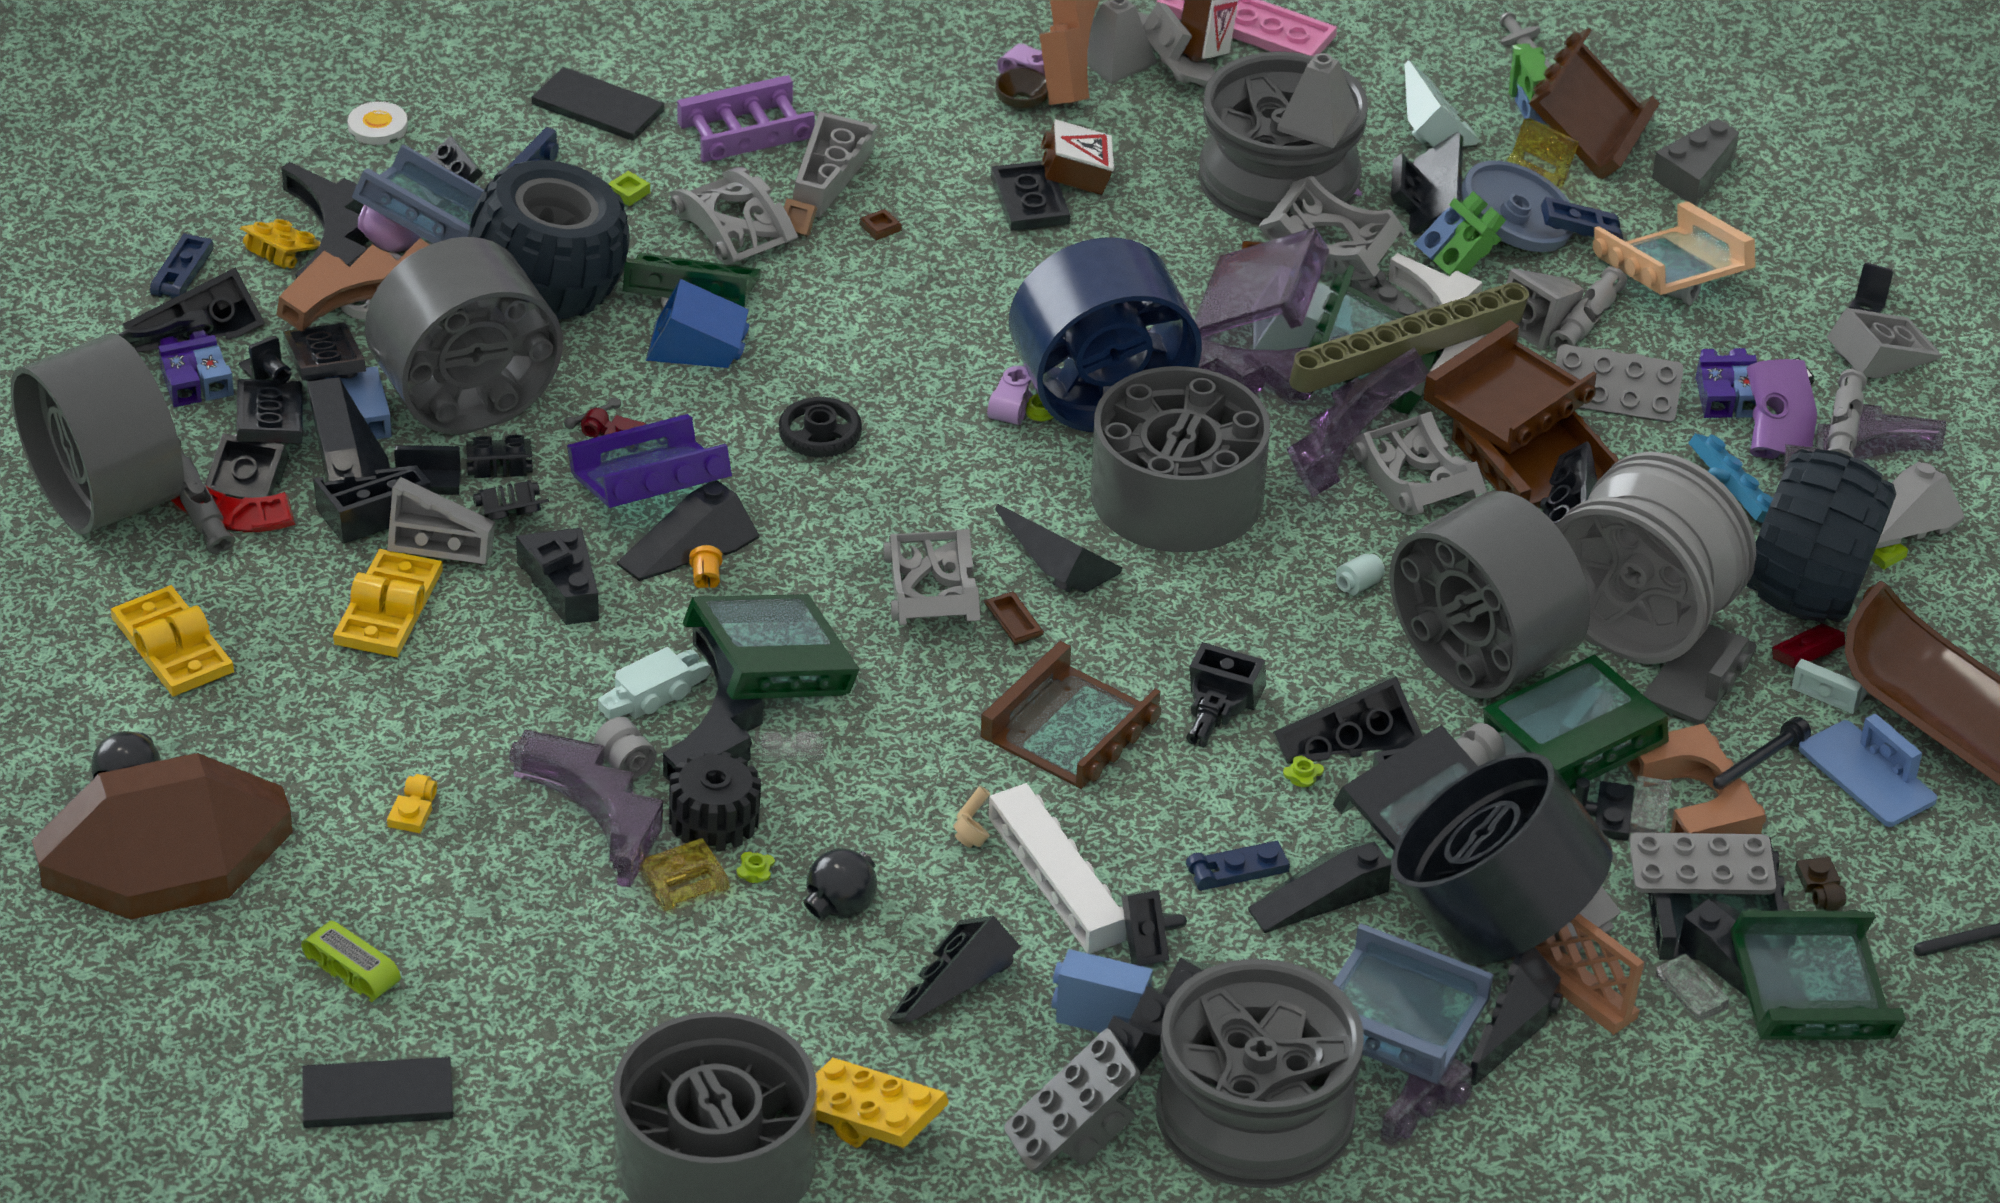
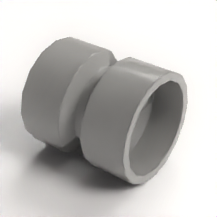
[594,717,657,781]
[1452,723,1506,779]

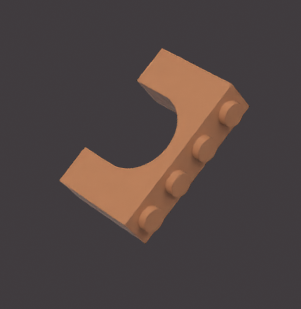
[1626,723,1766,834]

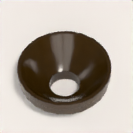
[995,68,1048,110]

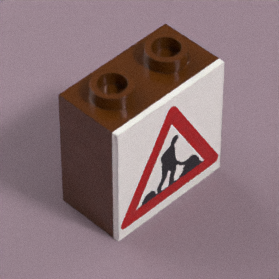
[1181,0,1239,61]
[1041,119,1114,195]

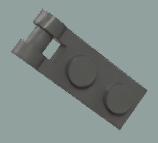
[1351,270,1423,322]

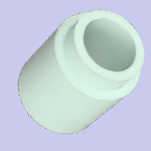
[1336,554,1385,596]

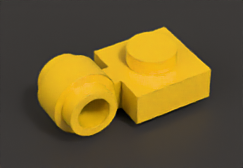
[387,774,437,834]

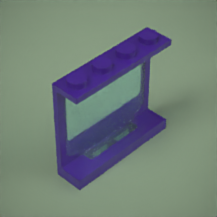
[567,414,732,508]

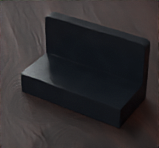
[394,445,461,495]

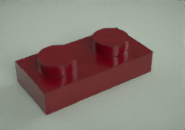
[1772,623,1846,668]

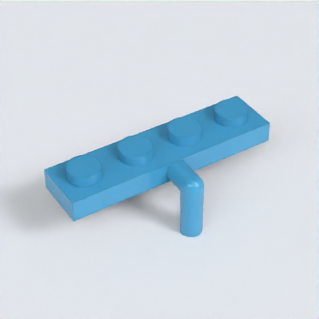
[1688,433,1773,522]

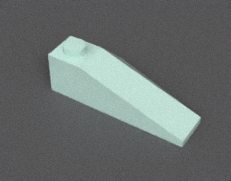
[1405,60,1480,147]

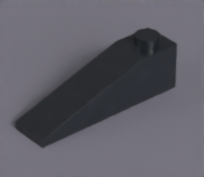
[122,267,265,352]
[307,377,390,482]
[1540,442,1598,525]
[1273,676,1422,763]
[1248,841,1391,933]
[1468,947,1564,1086]

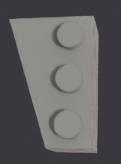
[387,477,495,564]

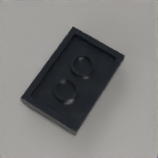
[990,161,1071,231]

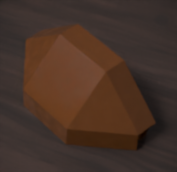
[31,753,293,920]

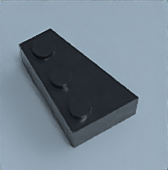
[313,465,431,544]
[516,527,599,625]

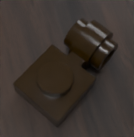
[1795,856,1846,911]

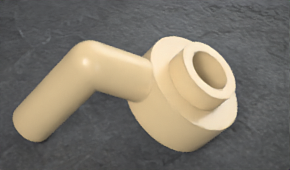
[953,786,990,848]

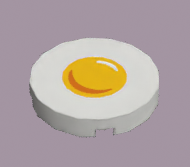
[348,102,408,145]

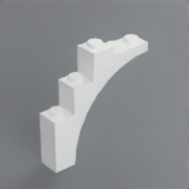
[1388,253,1487,372]

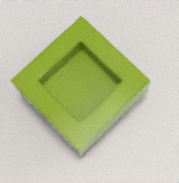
[608,171,650,206]
[1871,543,1908,569]

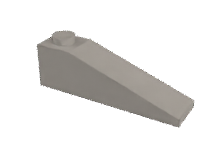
[1876,461,1965,549]

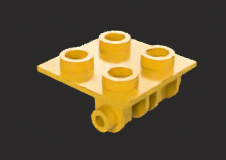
[240,219,321,269]

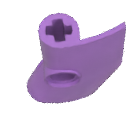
[1746,359,1817,459]

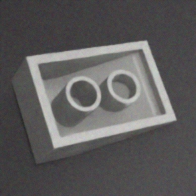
[1827,308,1943,378]

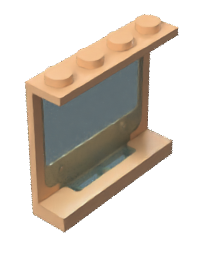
[1593,201,1755,295]

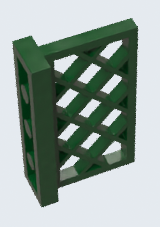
[622,253,761,308]

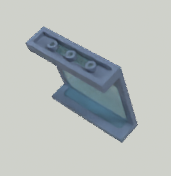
[352,144,484,243]
[1333,923,1493,1084]

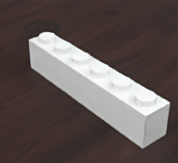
[989,783,1126,954]

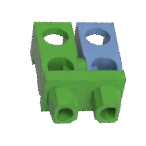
[1509,43,1547,127]
[1414,191,1506,276]

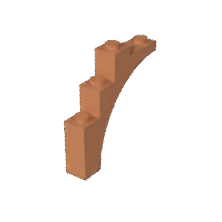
[1039,0,1099,105]
[276,238,430,332]

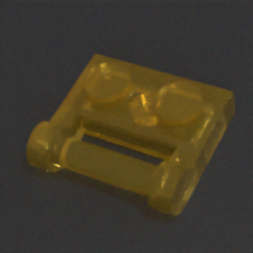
[1506,118,1579,189]
[638,838,730,912]

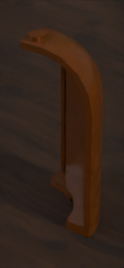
[1845,580,2000,786]

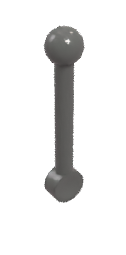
[564,398,621,429]

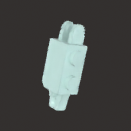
[598,646,712,720]

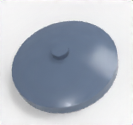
[1461,160,1574,252]

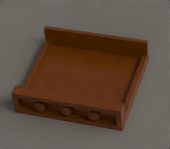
[1528,27,1660,179]
[1423,320,1597,454]
[1451,411,1619,508]

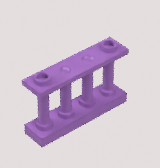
[677,75,815,163]

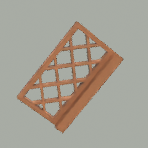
[1512,913,1645,1035]

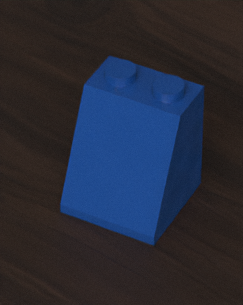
[646,279,750,368]

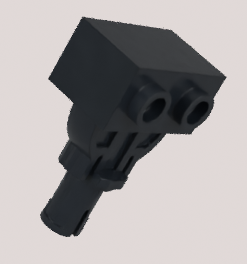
[1186,642,1266,748]

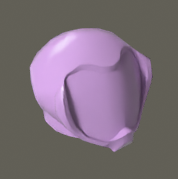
[358,198,422,253]

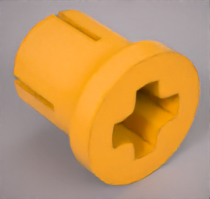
[689,545,723,588]

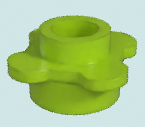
[1283,756,1324,787]
[736,852,775,883]

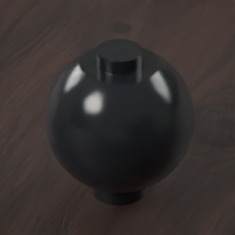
[91,731,161,779]
[803,848,877,921]

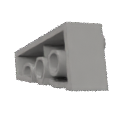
[792,111,878,218]

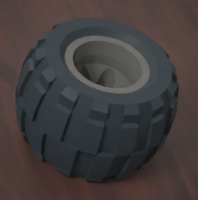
[468,160,630,319]
[1746,449,1896,622]

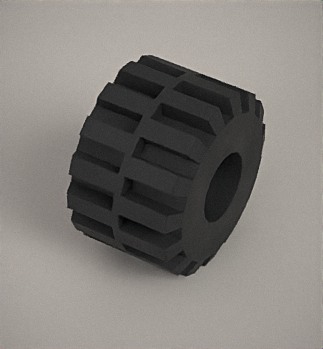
[669,751,761,852]

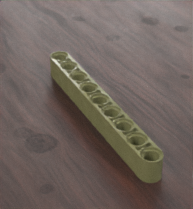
[1289,283,1529,393]

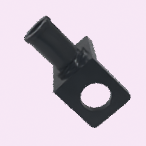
[1849,262,1894,313]
[239,336,292,384]

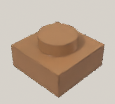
[784,198,818,237]

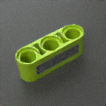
[301,921,401,1002]

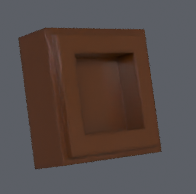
[859,208,902,241]

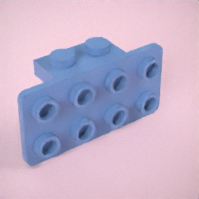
[1798,713,1937,827]

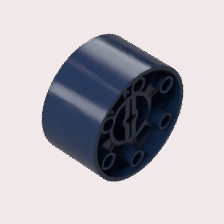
[1009,237,1202,432]

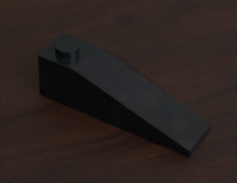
[617,480,759,581]
[995,504,1123,593]
[1679,899,1808,1001]
[889,915,1021,1024]

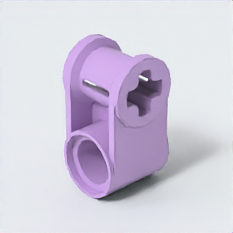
[997,43,1045,76]
[987,366,1032,425]

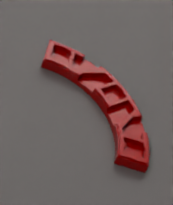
[170,485,296,532]

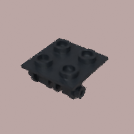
[466,434,533,478]
[473,480,549,520]

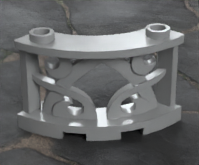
[670,167,798,265]
[1258,176,1406,280]
[1353,412,1487,515]
[883,529,980,626]

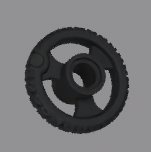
[779,396,862,458]

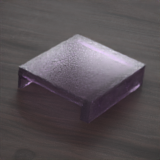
[1194,227,1330,353]

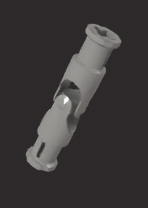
[1549,266,1627,352]
[1827,369,1867,458]

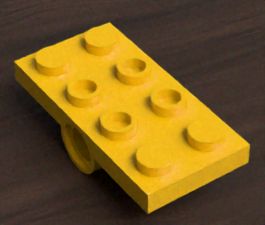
[333,549,443,658]
[111,585,234,697]
[816,1057,949,1148]

